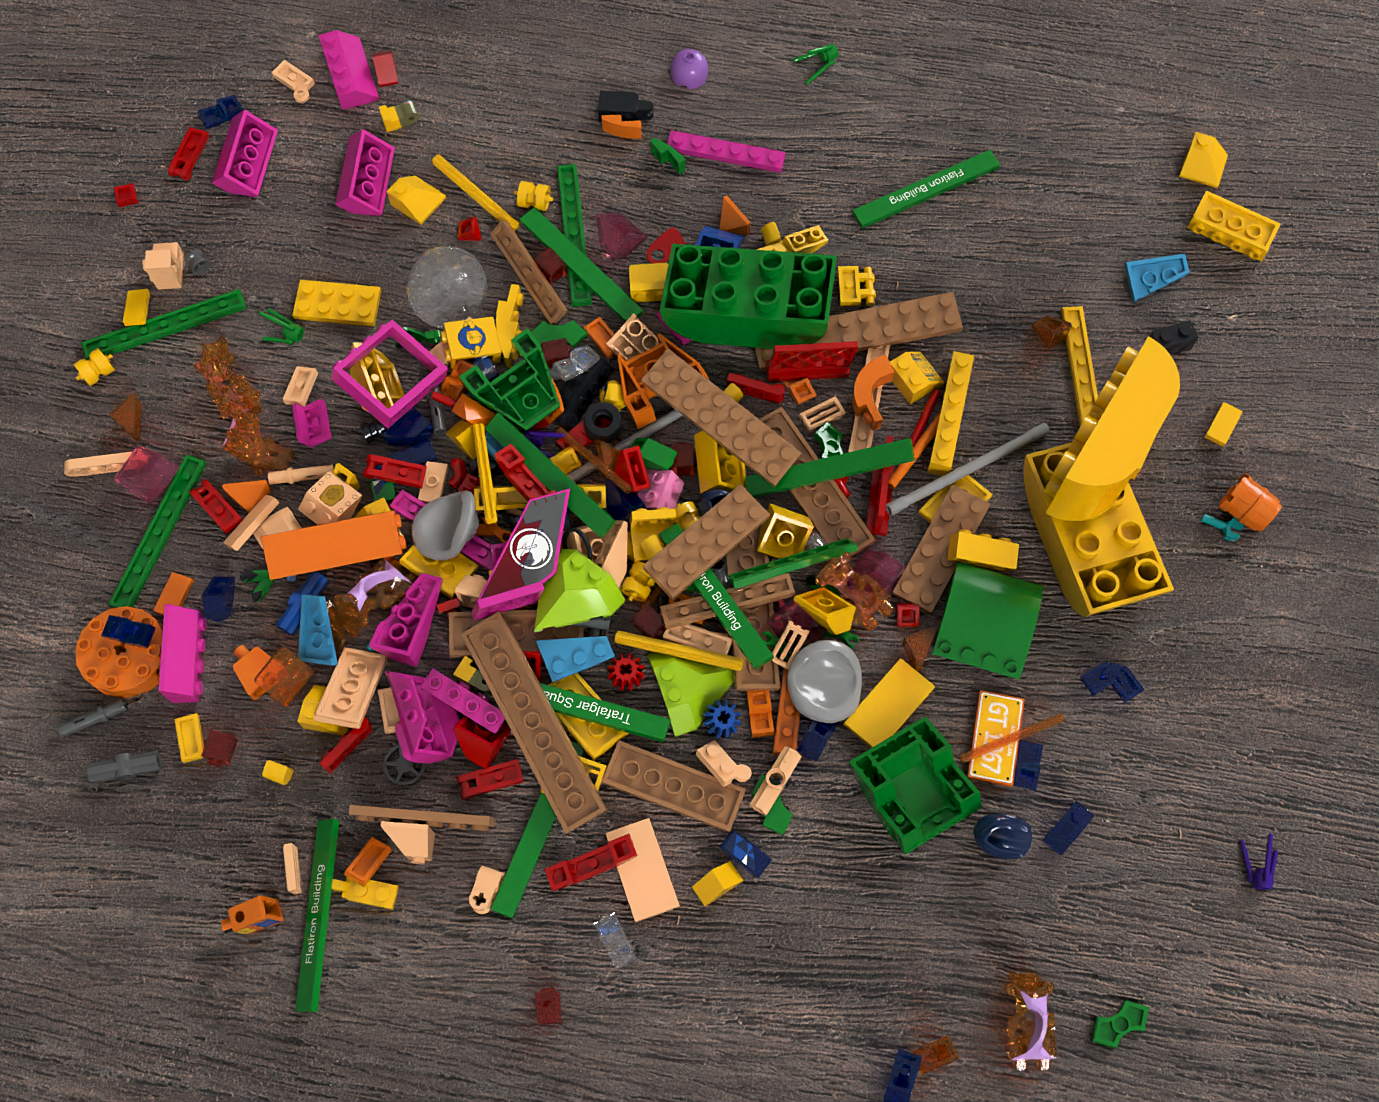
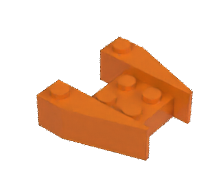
[617,333,709,430]

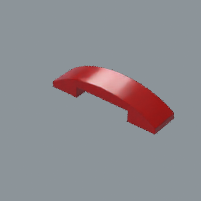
[494,444,556,501]
[544,833,638,891]

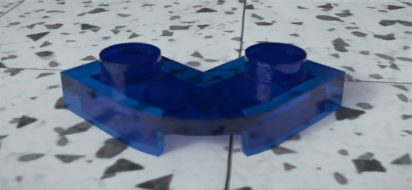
[1080,662,1145,704]

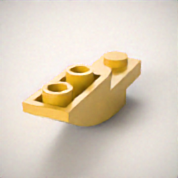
[756,225,828,254]
[496,284,524,368]

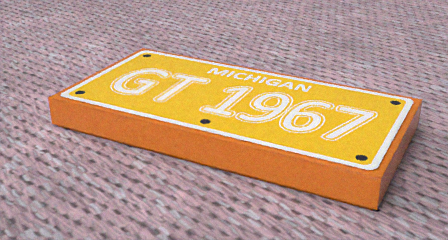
[967,690,1025,787]

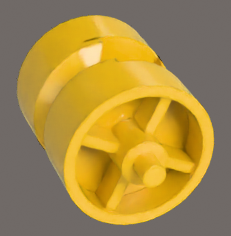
[514,181,554,212]
[73,348,115,387]
[674,501,702,532]
[620,561,655,602]

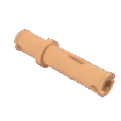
[268,464,334,485]

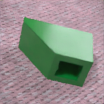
[630,438,678,470]

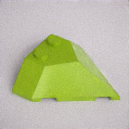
[534,549,625,633]
[647,652,734,737]

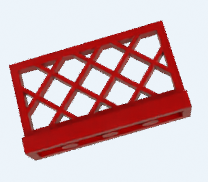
[765,341,858,382]
[866,436,895,536]

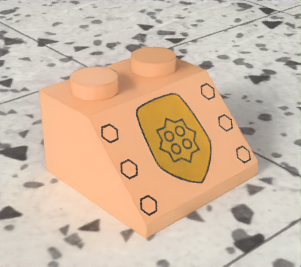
[298,471,363,525]

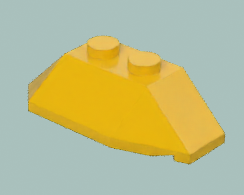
[350,343,405,411]

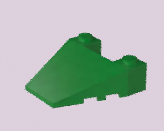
[459,328,561,431]

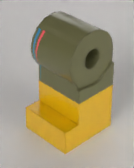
[379,100,420,132]
[453,656,491,695]

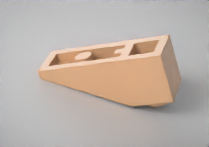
[595,520,628,588]

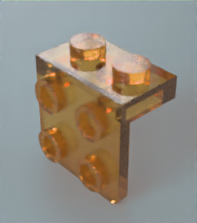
[254,646,315,707]

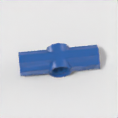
[276,571,329,636]

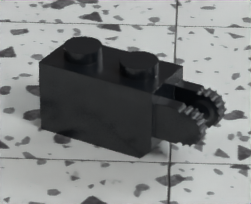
[598,91,654,122]

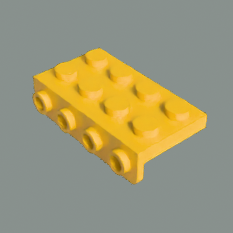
[1187,191,1281,262]

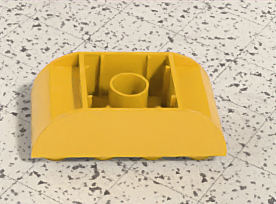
[1043,336,1180,521]
[1023,442,1174,617]

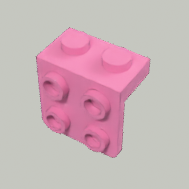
[625,469,684,510]

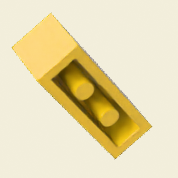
[947,529,1019,572]

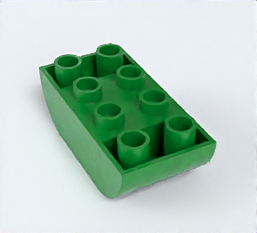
[660,244,837,349]

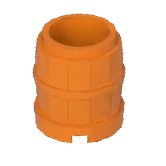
[1218,473,1282,532]

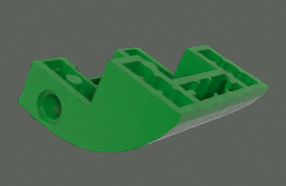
[932,561,1044,680]
[849,716,983,855]

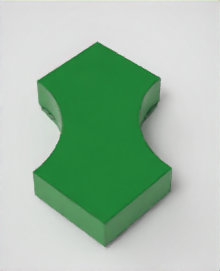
[531,320,588,350]
[813,422,844,459]
[751,774,793,836]
[1091,1000,1149,1049]

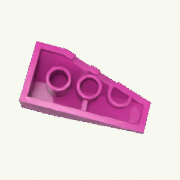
[369,573,443,667]

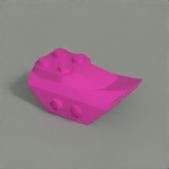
[385,671,460,764]

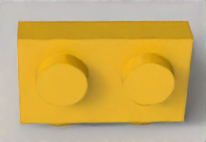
[629,263,668,303]
[629,507,676,562]

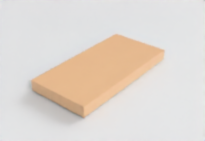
[314,647,387,729]
[605,818,680,923]

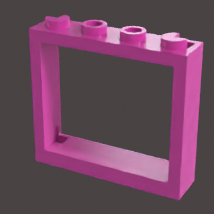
[331,320,448,428]

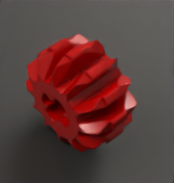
[607,653,645,691]

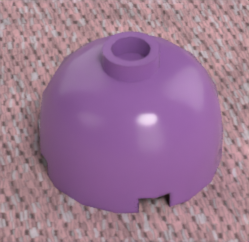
[670,49,708,89]

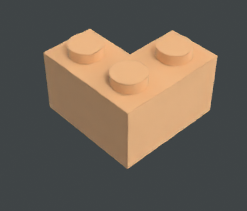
[142,242,184,290]

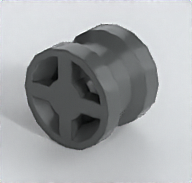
[185,249,211,275]

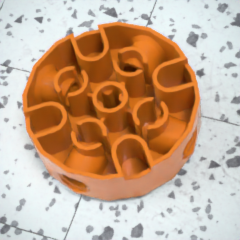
[75,606,163,699]

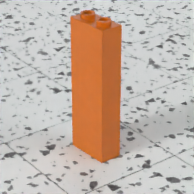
[261,510,407,580]

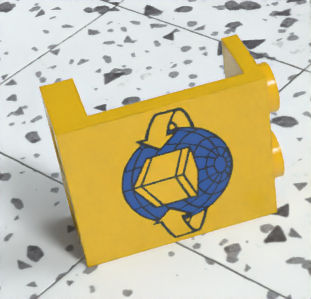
[440,317,502,369]

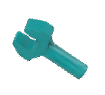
[1201,513,1244,541]

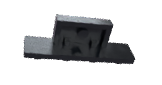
[557,357,613,433]

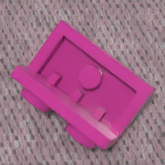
[292,399,332,448]

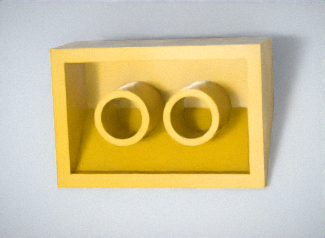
[694,431,746,494]

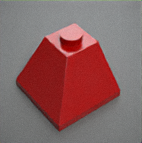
[453,716,512,769]

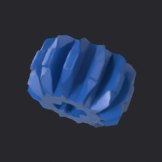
[703,700,741,738]

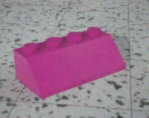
[318,30,380,110]
[212,109,278,197]
[335,129,395,216]
[159,604,207,703]

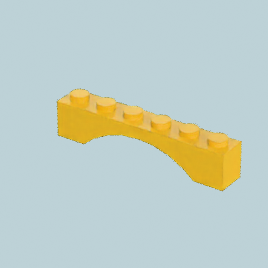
[927,351,974,476]
[474,484,606,510]

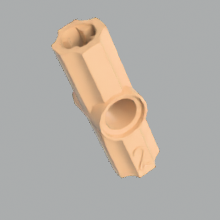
[749,746,802,816]

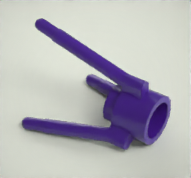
[525,429,567,458]
[1240,833,1278,890]

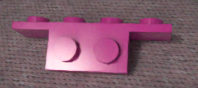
[421,668,505,734]

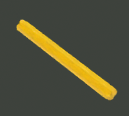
[432,154,519,232]
[472,423,497,524]
[614,631,743,671]

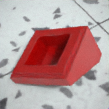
[457,217,481,241]
[896,602,919,627]

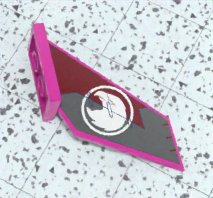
[471,489,570,621]

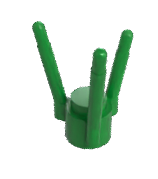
[793,43,838,85]
[259,308,304,345]

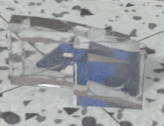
[552,345,600,381]
[593,913,637,970]

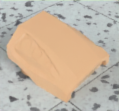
[606,313,660,361]
[253,507,302,548]

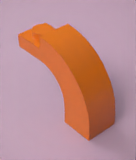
[852,354,895,431]

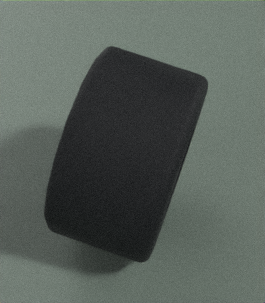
[583,402,622,444]

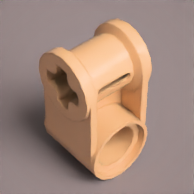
[469,866,505,914]

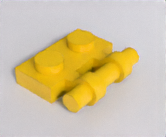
[837,266,876,306]

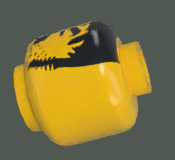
[599,380,626,412]

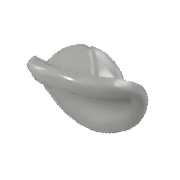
[411,490,479,560]
[787,640,862,723]

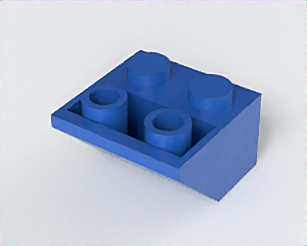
[696,226,744,249]

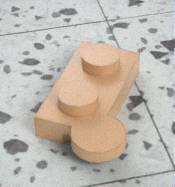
[272,60,315,103]
[696,740,752,787]

